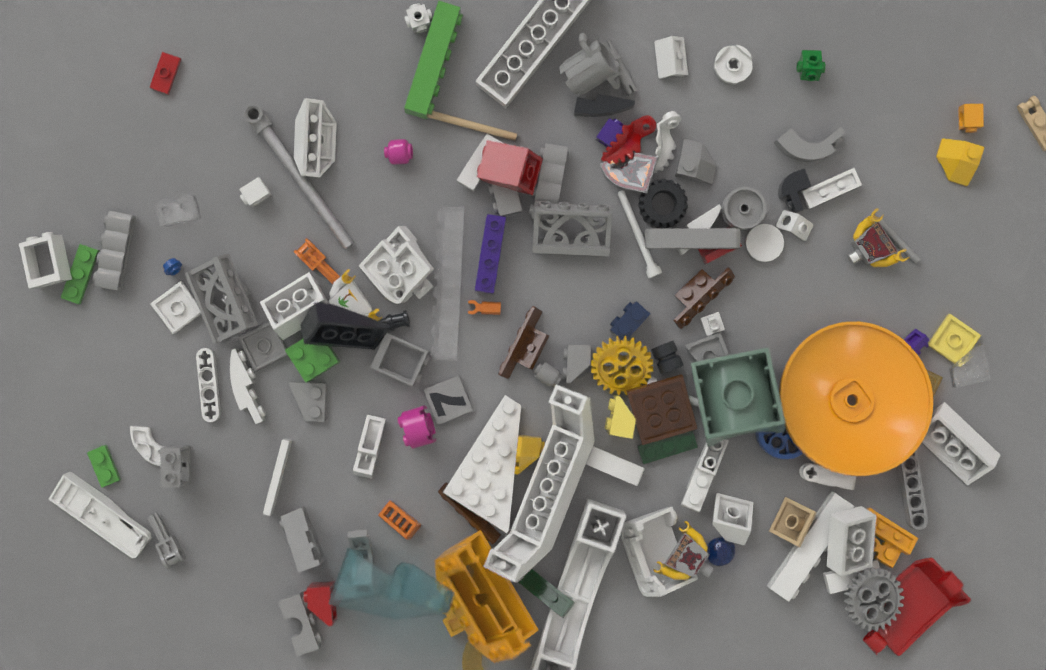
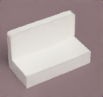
[654,36,688,79]

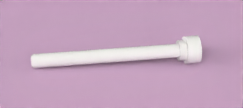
[617,190,662,279]

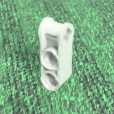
[799,463,856,490]

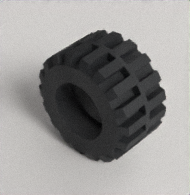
[638,179,688,229]

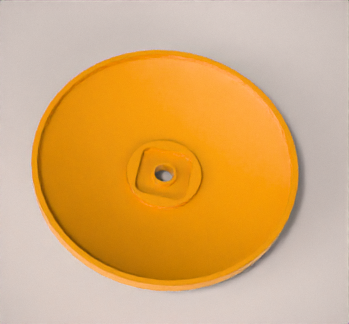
[779,322,933,476]

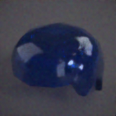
[707,536,736,566]

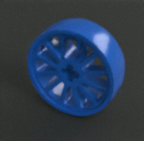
[755,431,803,460]

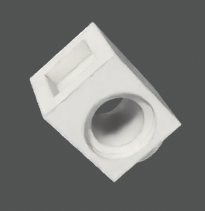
[239,177,272,207]

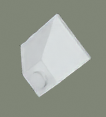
[712,493,754,545]

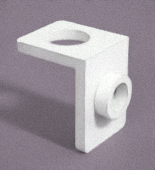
[776,210,813,241]

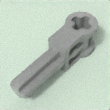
[148,513,186,569]

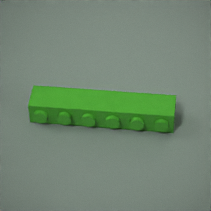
[404,0,463,120]

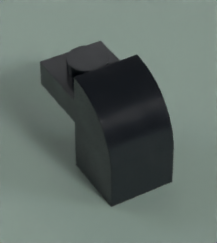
[778,168,811,213]

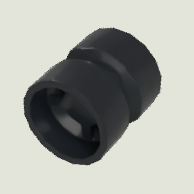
[651,340,683,374]

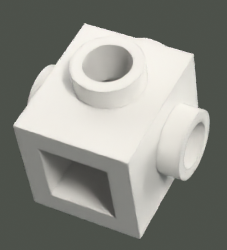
[404,3,433,33]

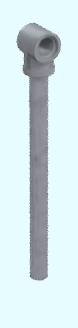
[244,104,354,249]

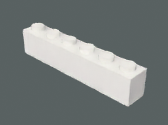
[767,491,854,602]

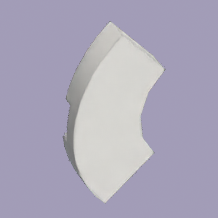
[130,426,164,467]

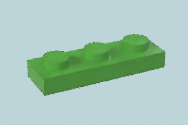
[61,244,100,304]

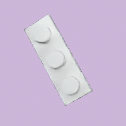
[801,168,862,209]

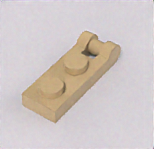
[1017,96,1046,152]

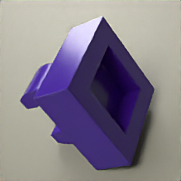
[904,329,930,355]

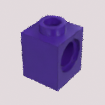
[595,118,623,147]

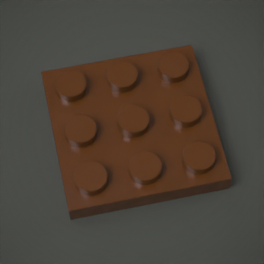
[626,374,698,445]

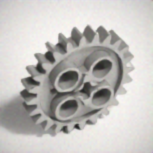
[844,568,904,631]

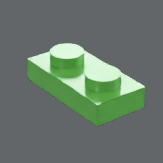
[87,445,121,488]

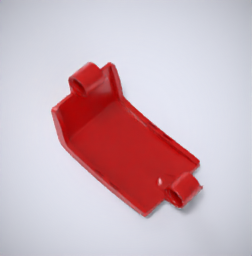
[863,557,971,656]

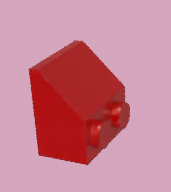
[304,581,337,626]

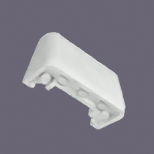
[620,507,698,597]

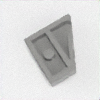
[289,382,327,422]

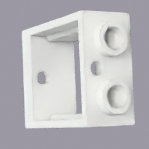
[19,232,72,289]

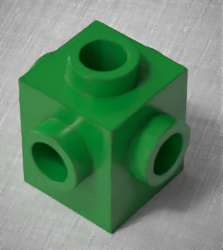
[796,50,825,81]

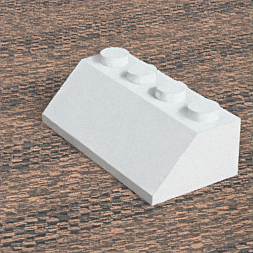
[922,402,1000,486]

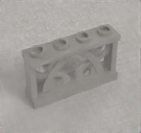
[533,201,612,256]
[185,254,258,344]

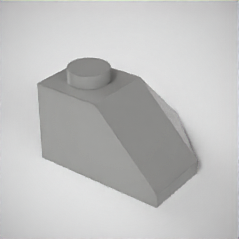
[675,139,716,185]

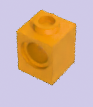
[959,104,984,133]

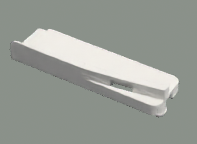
[49,472,152,558]

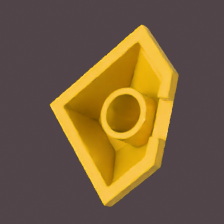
[936,138,985,186]
[515,435,545,474]

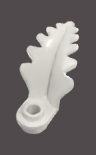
[654,111,681,173]

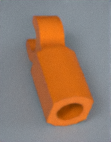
[468,300,501,315]

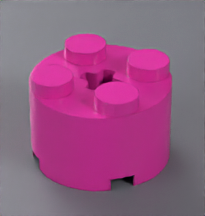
[398,405,436,449]

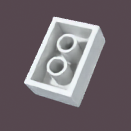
[260,272,329,340]
[827,506,876,576]

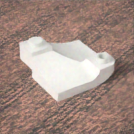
[359,226,434,304]

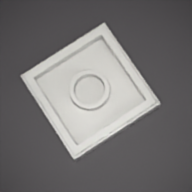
[150,281,201,334]

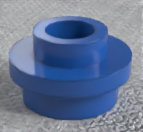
[163,258,182,276]

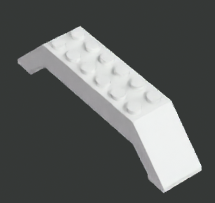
[484,385,595,582]

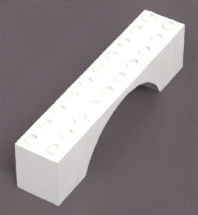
[530,498,627,670]

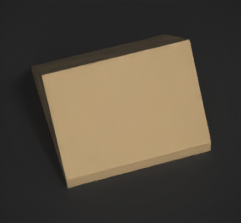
[769,497,817,547]

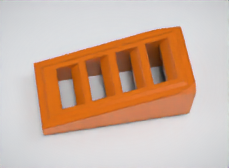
[378,500,422,540]

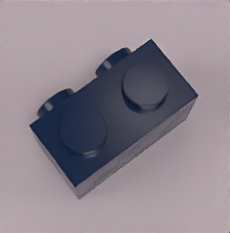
[610,301,650,340]

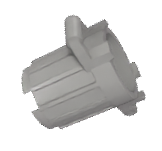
[559,33,622,96]

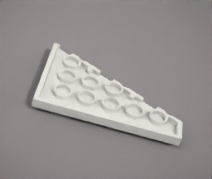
[443,395,521,533]

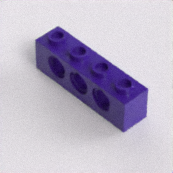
[475,214,506,294]

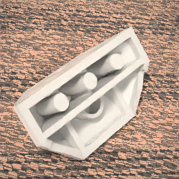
[294,98,337,178]

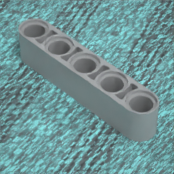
[645,228,740,249]
[897,450,928,530]

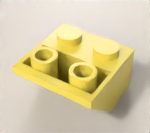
[605,395,636,439]

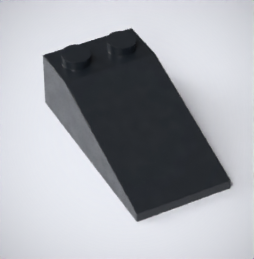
[300,302,390,350]

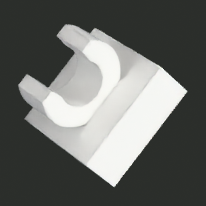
[413,278,434,299]
[700,312,725,336]

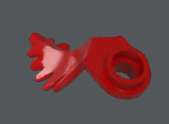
[601,115,656,164]

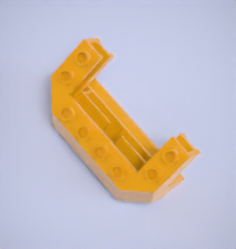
[435,530,539,663]

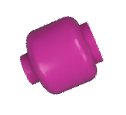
[384,139,413,165]

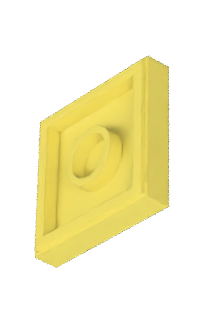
[928,314,982,367]

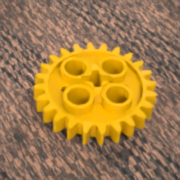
[591,336,653,395]

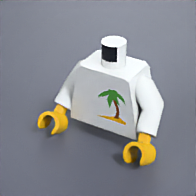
[329,269,383,321]

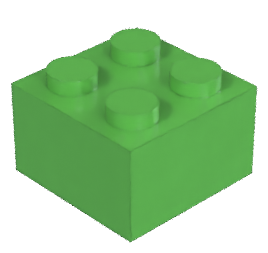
[285,339,341,383]

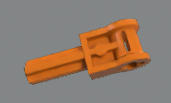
[293,238,341,285]

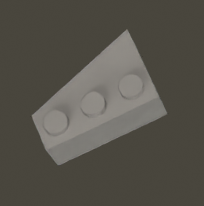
[279,506,325,573]

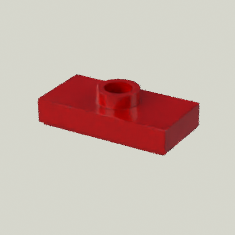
[149,52,182,95]

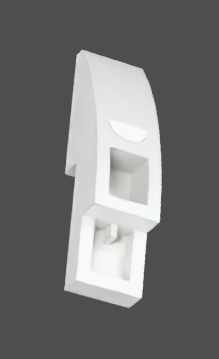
[230,348,266,424]
[681,439,729,513]

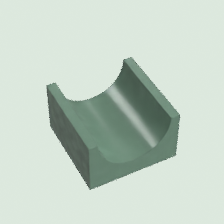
[691,347,785,447]

